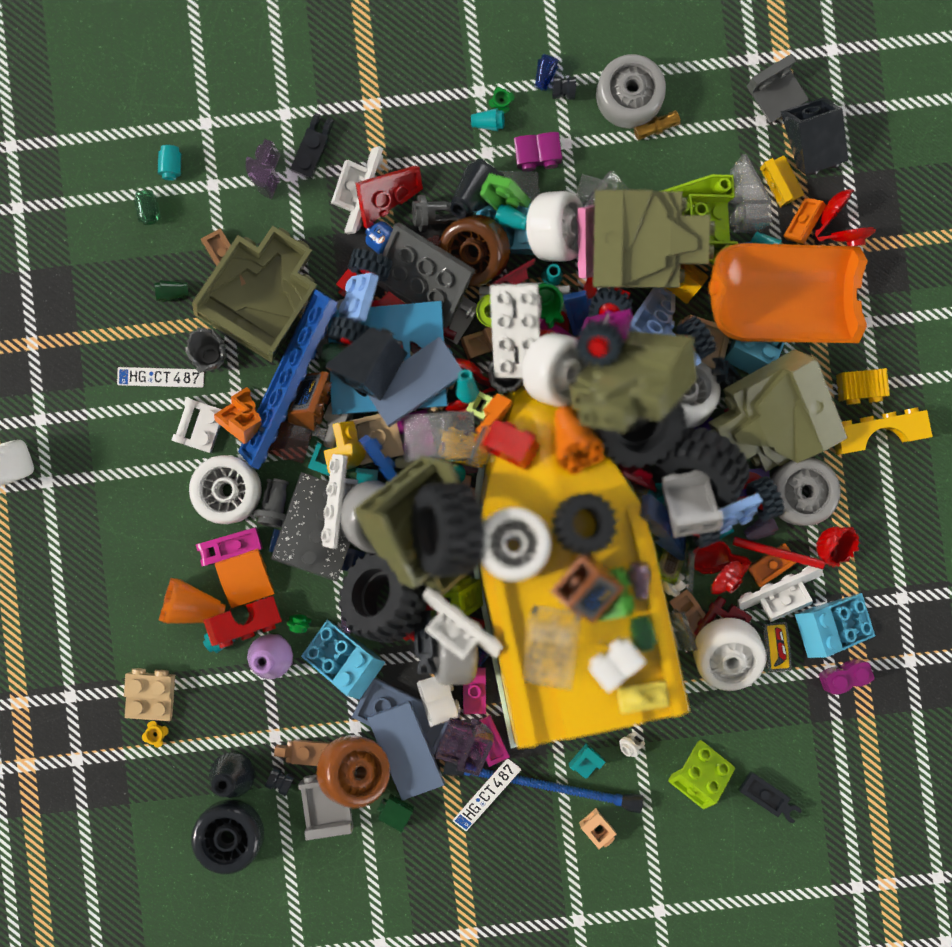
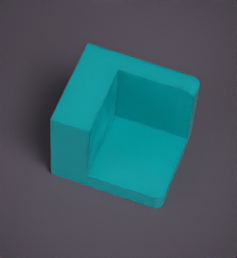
[308,443,331,476]
[355,468,381,484]
[569,743,605,779]

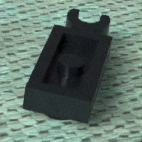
[711,357,742,389]
[414,610,439,674]
[738,771,802,823]

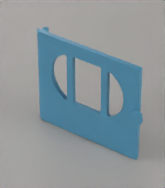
[328,301,452,415]

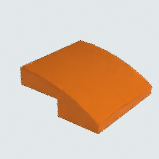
[215,549,274,608]

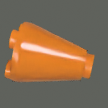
[554,406,604,474]
[159,578,226,624]

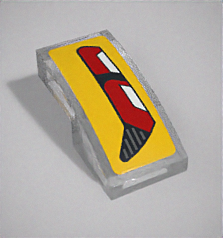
[762,622,792,673]

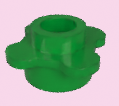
[489,87,515,113]
[287,614,311,633]

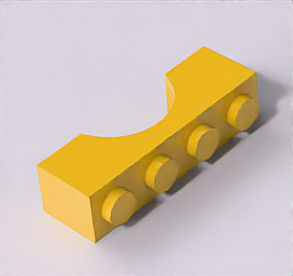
[834,407,932,455]

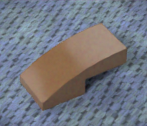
[460,327,493,360]
[669,589,706,639]

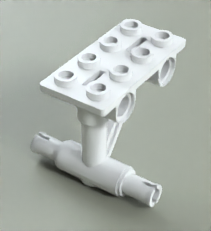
[479,282,571,378]

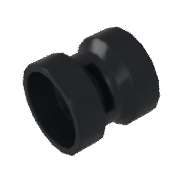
[552,76,576,100]
[265,766,296,796]

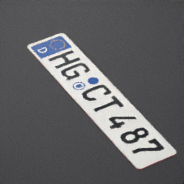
[117,367,204,387]
[453,759,521,831]

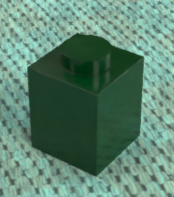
[377,794,414,832]

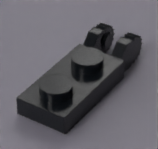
[290,113,334,179]

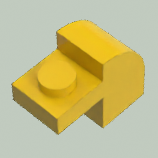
[324,421,366,473]

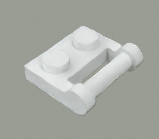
[172,398,222,453]

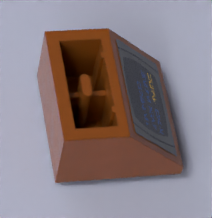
[288,371,332,431]
[550,554,626,623]

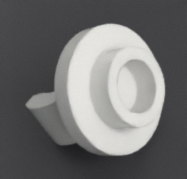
[662,572,686,597]
[619,732,645,757]

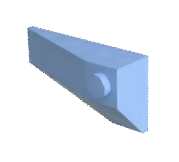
[629,288,676,335]

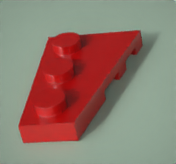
[355,165,423,229]

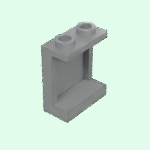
[662,470,724,537]
[298,775,354,840]

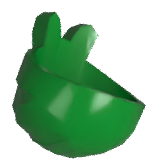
[538,283,564,328]

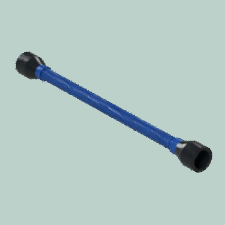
[443,756,643,814]

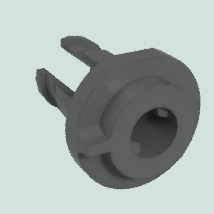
[412,195,460,232]
[253,478,289,528]

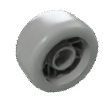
[596,54,666,129]
[770,457,841,526]
[340,480,386,553]
[433,616,478,685]

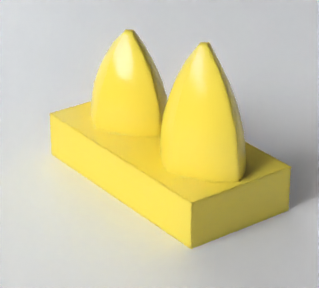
[617,681,669,713]

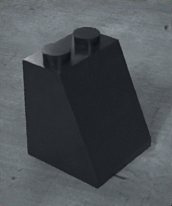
[781,97,849,175]
[326,327,407,401]

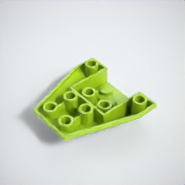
[662,174,738,264]

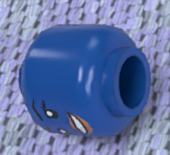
[365,221,393,255]

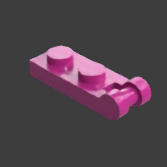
[196,527,263,566]

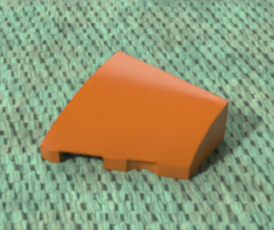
[214,387,261,444]
[474,393,512,454]

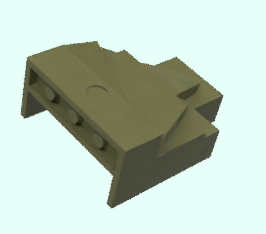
[593,190,715,288]
[193,226,317,363]
[570,331,697,431]
[708,349,848,472]
[353,456,467,596]

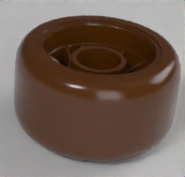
[438,215,510,287]

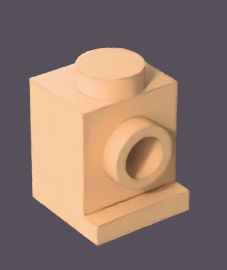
[579,808,616,849]

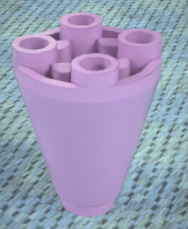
[247,634,293,680]

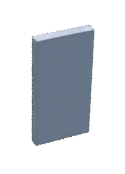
[368,337,462,427]
[352,677,451,755]
[367,700,445,800]

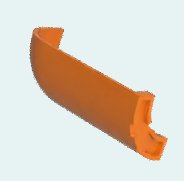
[709,243,868,343]

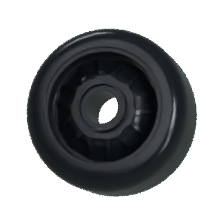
[191,799,264,875]

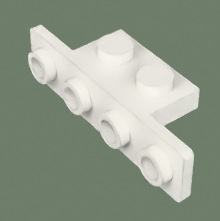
[331,146,383,234]
[321,454,358,549]
[737,566,823,622]
[422,587,503,660]

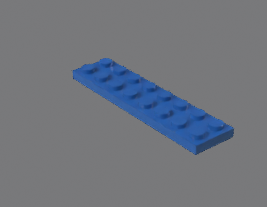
[238,289,338,469]

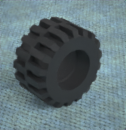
[552,492,618,555]

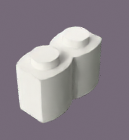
[588,637,646,692]
[417,676,461,727]

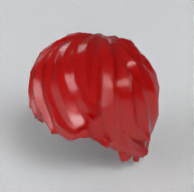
[816,526,859,568]

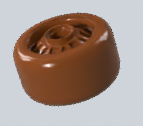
[317,735,390,808]

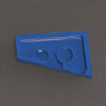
[359,435,397,482]

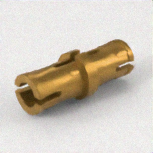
[634,110,681,141]

